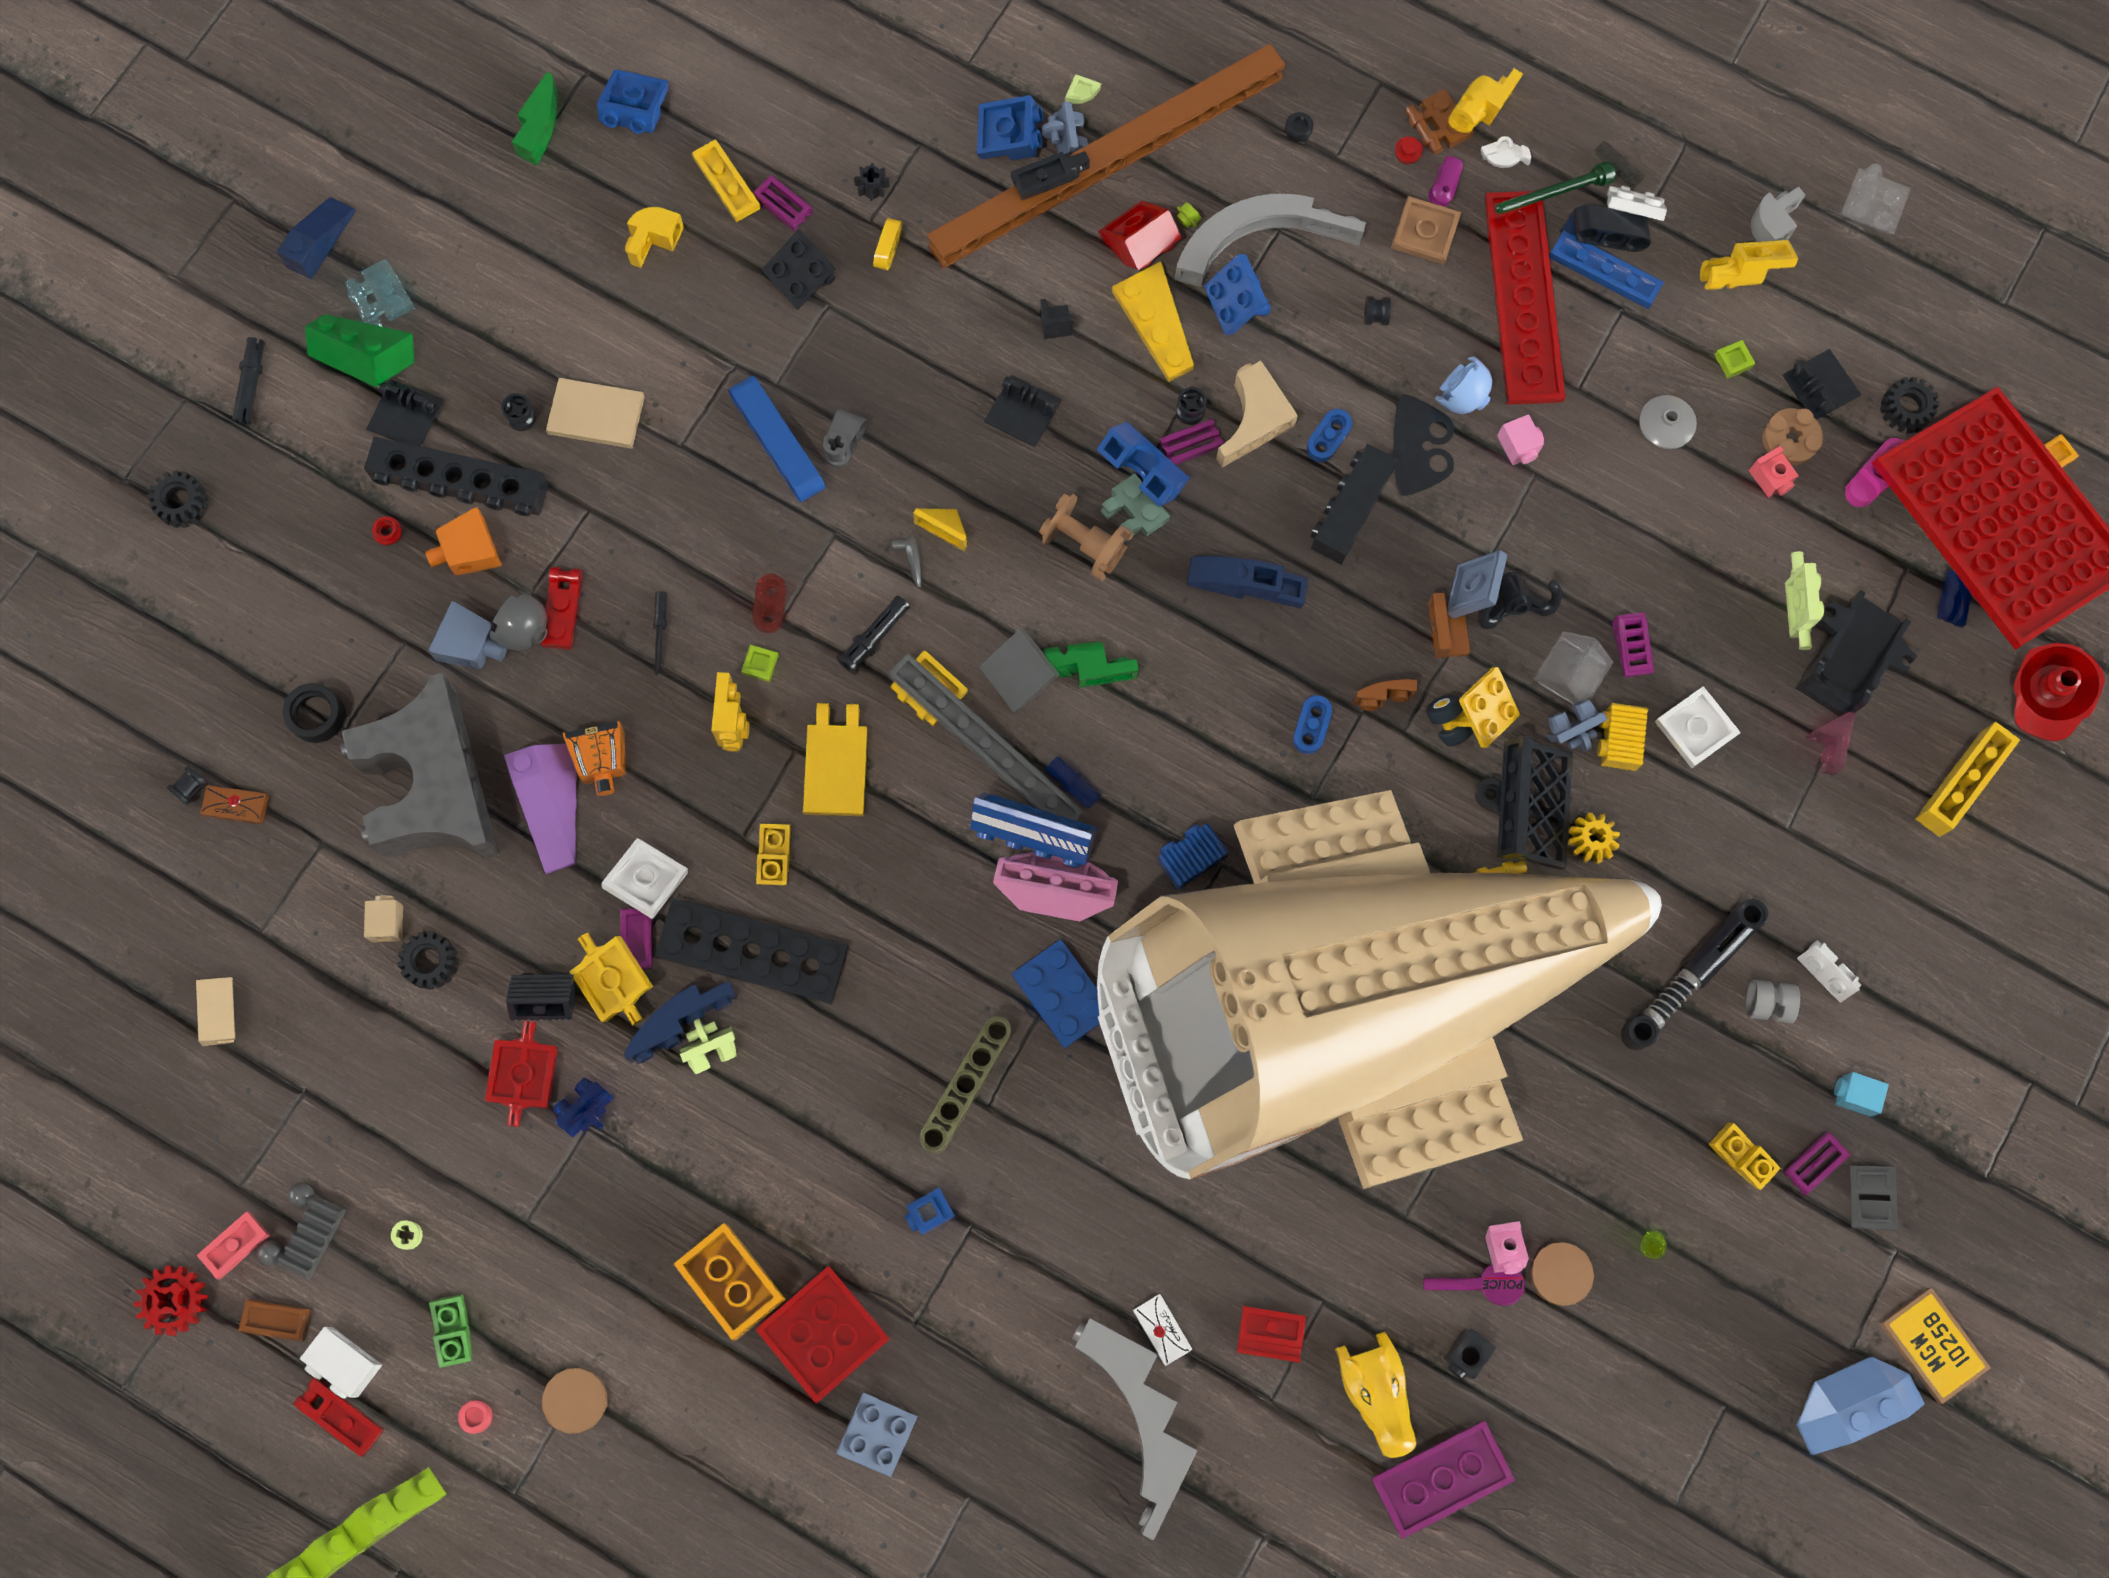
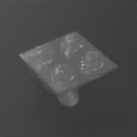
[1841,164,1911,236]

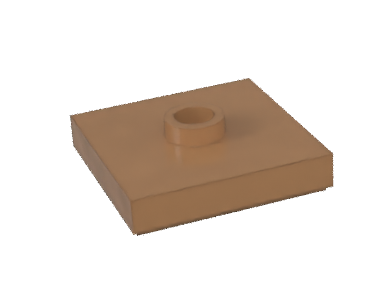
[1391,196,1461,265]

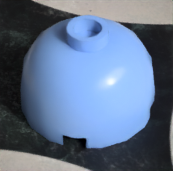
[1435,356,1492,414]

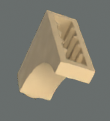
[1216,361,1298,468]

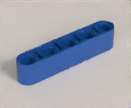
[728,375,826,503]

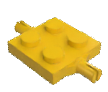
[570,933,653,1026]

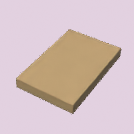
[546,378,645,449]

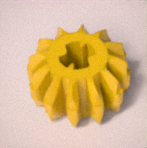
[1568,813,1620,864]

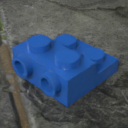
[597,69,669,134]
[977,95,1043,161]

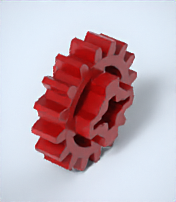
[133,1265,208,1336]

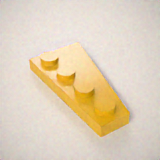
[1112,261,1194,382]

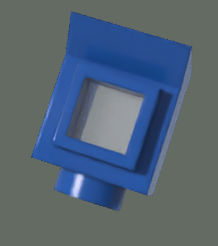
[904,1187,955,1235]

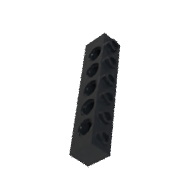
[364,436,549,516]

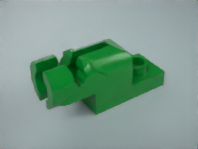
[1043,641,1138,688]

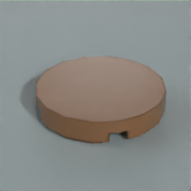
[1529,1242,1594,1306]
[542,1368,607,1434]

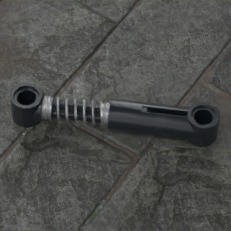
[1621,899,1769,1051]

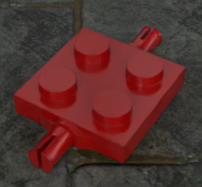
[485,1021,558,1128]

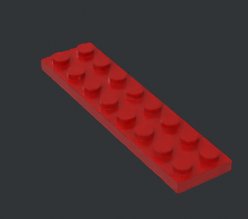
[1484,191,1566,405]

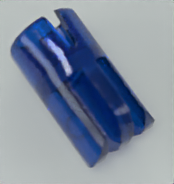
[1936,570,1972,628]

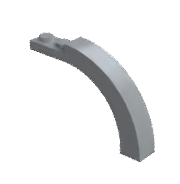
[1174,194,1366,287]

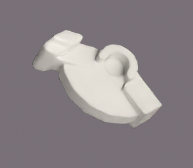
[1480,136,1531,168]

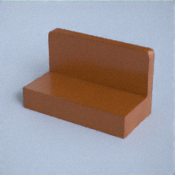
[1428,593,1470,658]

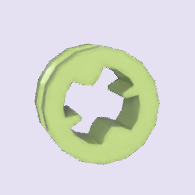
[391,1220,423,1250]

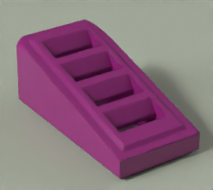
[1612,612,1654,678]

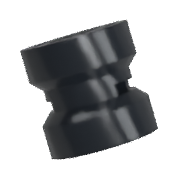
[1176,387,1207,425]
[501,393,536,431]

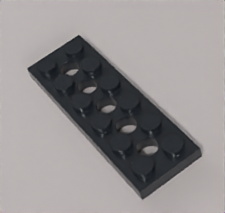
[654,898,848,1005]

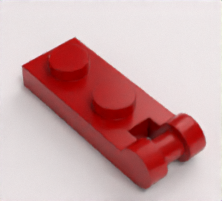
[540,566,582,650]
[293,1377,385,1457]

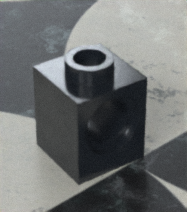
[1444,1328,1497,1380]

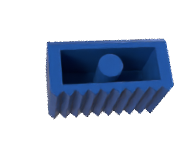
[1157,823,1229,890]

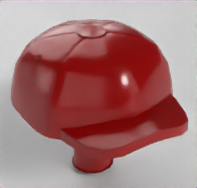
[2013,642,2105,742]

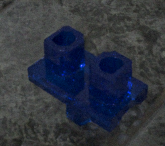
[552,1078,613,1138]

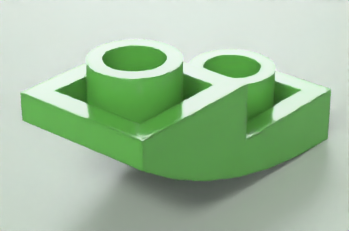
[429,1294,472,1368]

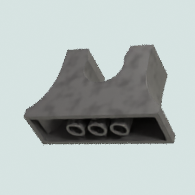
[340,673,499,859]

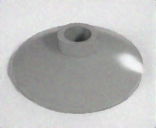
[1639,395,1697,449]

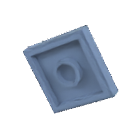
[1447,550,1507,619]

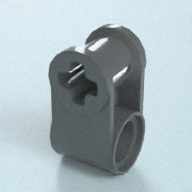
[823,408,868,468]

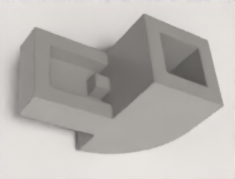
[1751,187,1805,242]

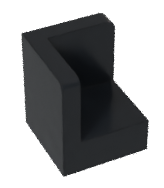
[1040,299,1073,339]

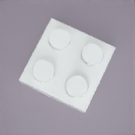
[1655,686,1741,768]
[602,838,688,919]

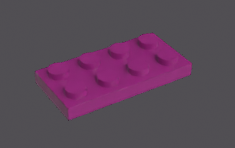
[1370,1420,1515,1539]

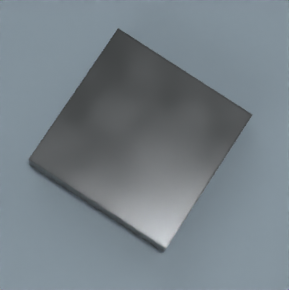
[979,629,1060,713]

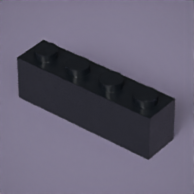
[1310,444,1398,565]

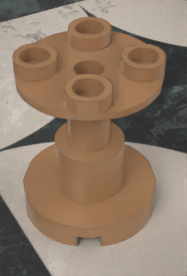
[1039,494,1133,582]

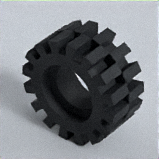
[1880,377,1939,433]
[148,470,209,528]
[397,931,459,990]

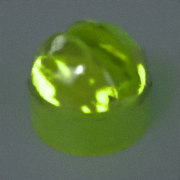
[1640,1231,1667,1259]

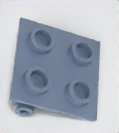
[836,1393,917,1477]

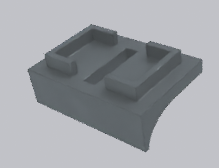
[1850,1166,1898,1231]

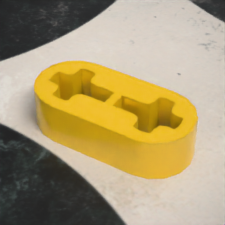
[873,217,902,271]

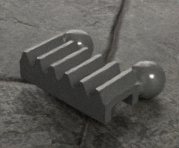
[257,1183,347,1279]

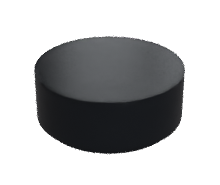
[1285,112,1313,142]

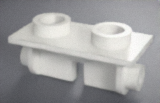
[1797,940,1861,1003]

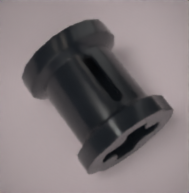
[167,765,209,805]

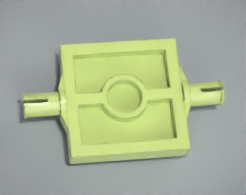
[1785,551,1824,650]

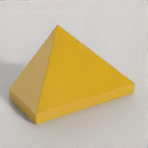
[913,508,967,551]

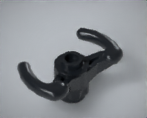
[1478,572,1563,629]

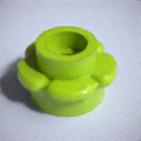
[1176,202,1202,229]

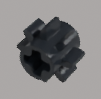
[854,163,889,201]

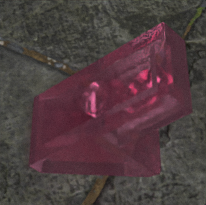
[1806,712,1856,776]

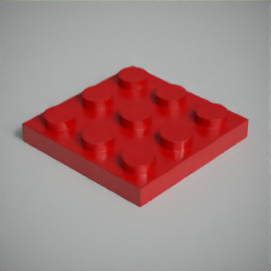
[755,1266,890,1404]

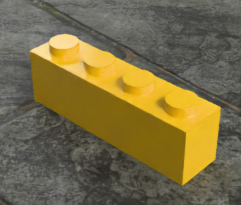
[1915,722,2020,837]

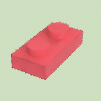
[197,1211,270,1279]

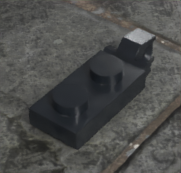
[1010,151,1090,201]

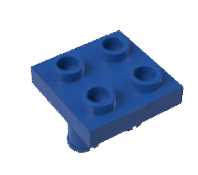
[1204,254,1271,335]

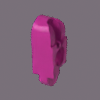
[1845,438,1905,507]

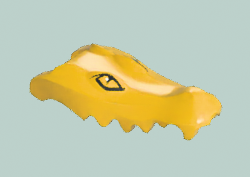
[1335,1332,1416,1458]

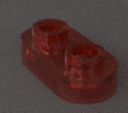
[753,574,787,633]

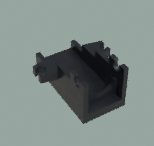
[1795,590,1917,720]

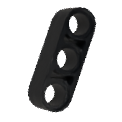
[1572,205,1651,252]

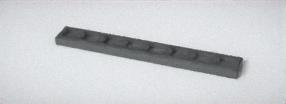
[887,652,1084,821]

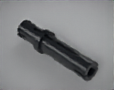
[231,337,266,425]

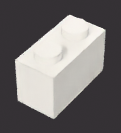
[300,1327,382,1399]

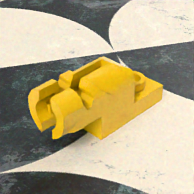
[1448,68,1523,133]
[1700,240,1798,290]

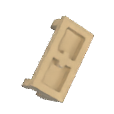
[196,977,236,1046]

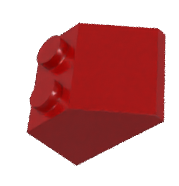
[1098,200,1182,270]

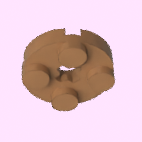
[1762,408,1823,466]

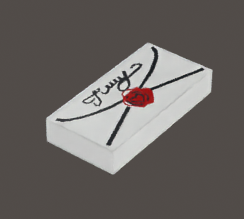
[1133,1294,1192,1366]

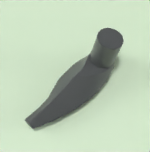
[892,534,921,588]

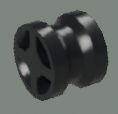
[1364,296,1391,326]

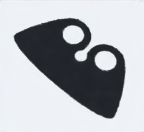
[1394,394,1454,496]

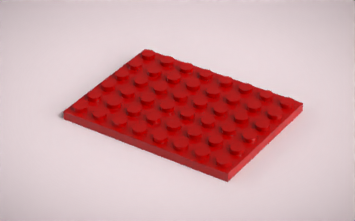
[1872,387,2109,650]

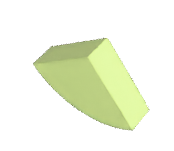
[1065,74,1101,104]

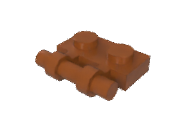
[1405,89,1474,155]

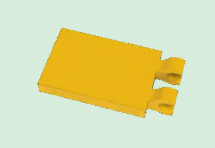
[803,703,868,816]

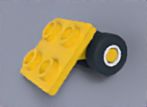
[1426,667,1520,748]

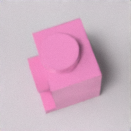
[1485,1221,1529,1274]

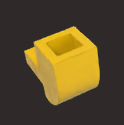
[625,207,684,268]

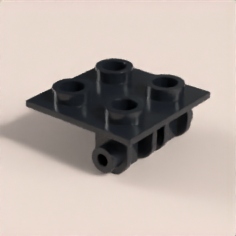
[762,229,836,310]
[1782,349,1861,420]
[984,374,1062,448]
[366,380,444,446]

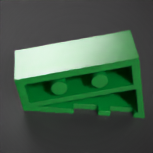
[305,314,414,387]

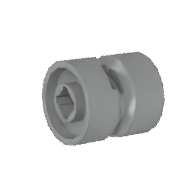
[1745,979,1800,1024]

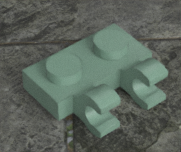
[1100,473,1170,541]

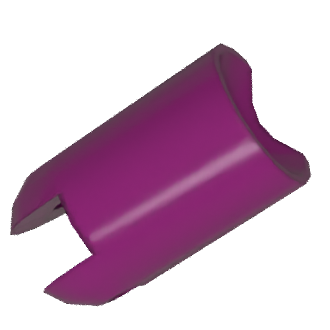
[1428,156,1464,207]

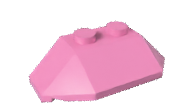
[993,852,1118,922]

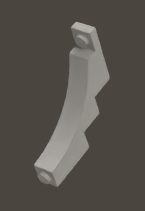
[1072,1318,1197,1541]

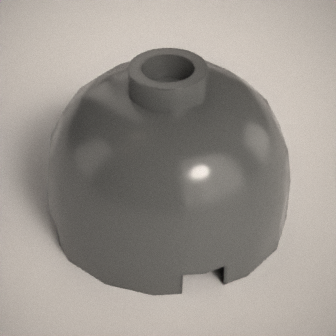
[489,590,548,651]

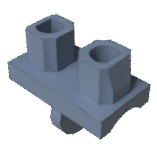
[1041,101,1088,155]
[1547,699,1607,752]

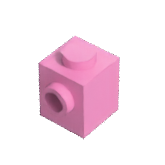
[1497,414,1544,465]

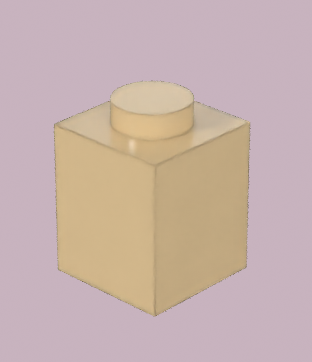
[364,895,403,943]

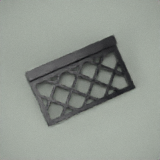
[1497,736,1573,869]

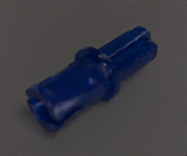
[1046,756,1099,808]

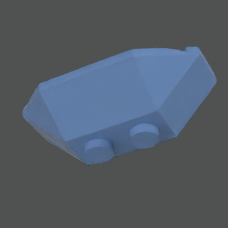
[1796,1357,1924,1455]

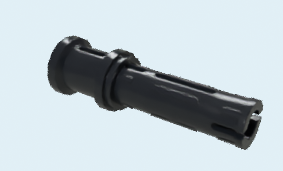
[836,595,910,675]

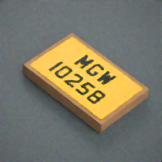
[1879,1288,1991,1404]

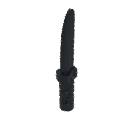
[653,591,667,675]

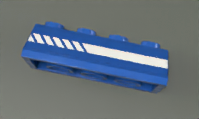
[970,792,1099,868]

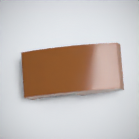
[1353,679,1417,711]

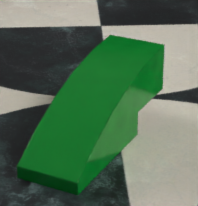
[512,71,558,166]

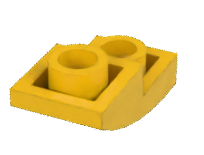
[756,823,791,885]
[1709,1122,1781,1190]

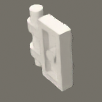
[1607,186,1667,221]

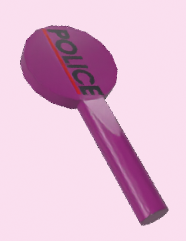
[1423,1264,1525,1307]

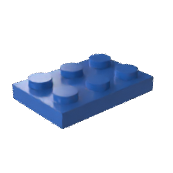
[1011,939,1100,1050]

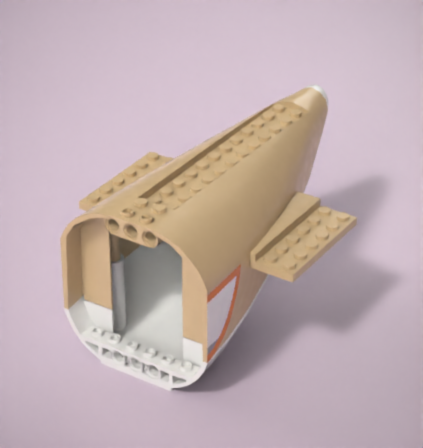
[1097,790,1662,1189]

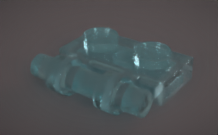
[345,259,415,326]

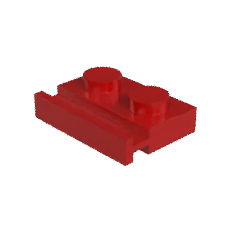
[1236,1306,1306,1363]

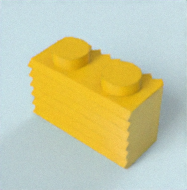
[1597,703,1648,771]

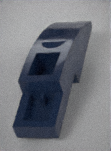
[1186,556,1308,609]
[624,981,737,1064]

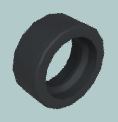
[282,683,345,743]

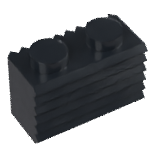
[506,972,577,1021]

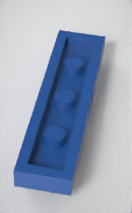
[1549,230,1664,309]

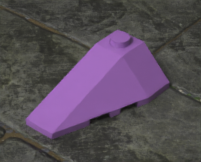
[504,744,578,874]

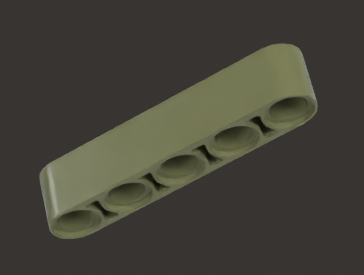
[920,1016,1011,1155]

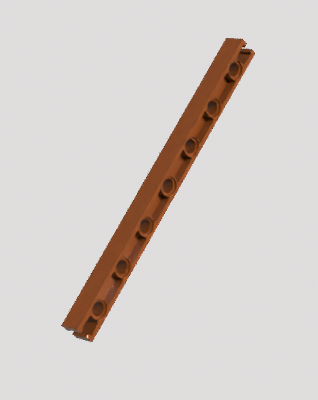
[927,44,1286,269]

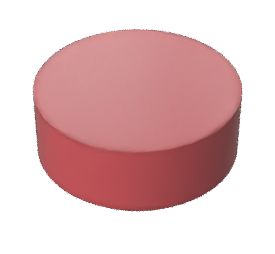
[458,1400,492,1434]

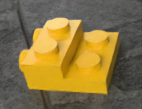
[711,672,749,752]

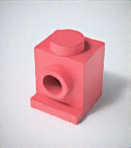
[1748,446,1799,498]

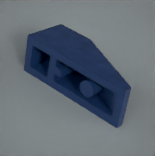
[277,197,356,279]

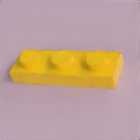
[692,139,760,223]

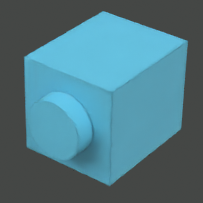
[1834,1072,1889,1117]

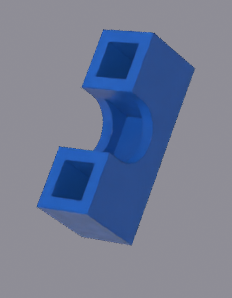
[1096,422,1190,507]

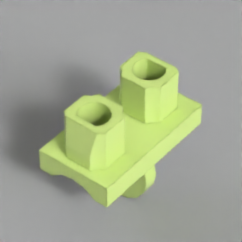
[680,1018,737,1074]

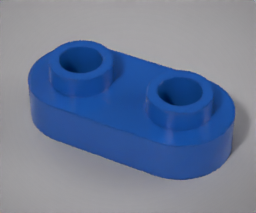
[1307,409,1352,462]
[1293,696,1332,754]

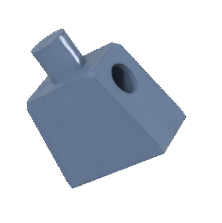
[428,601,507,669]

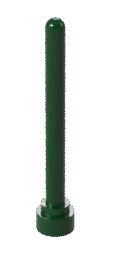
[1495,161,1616,214]

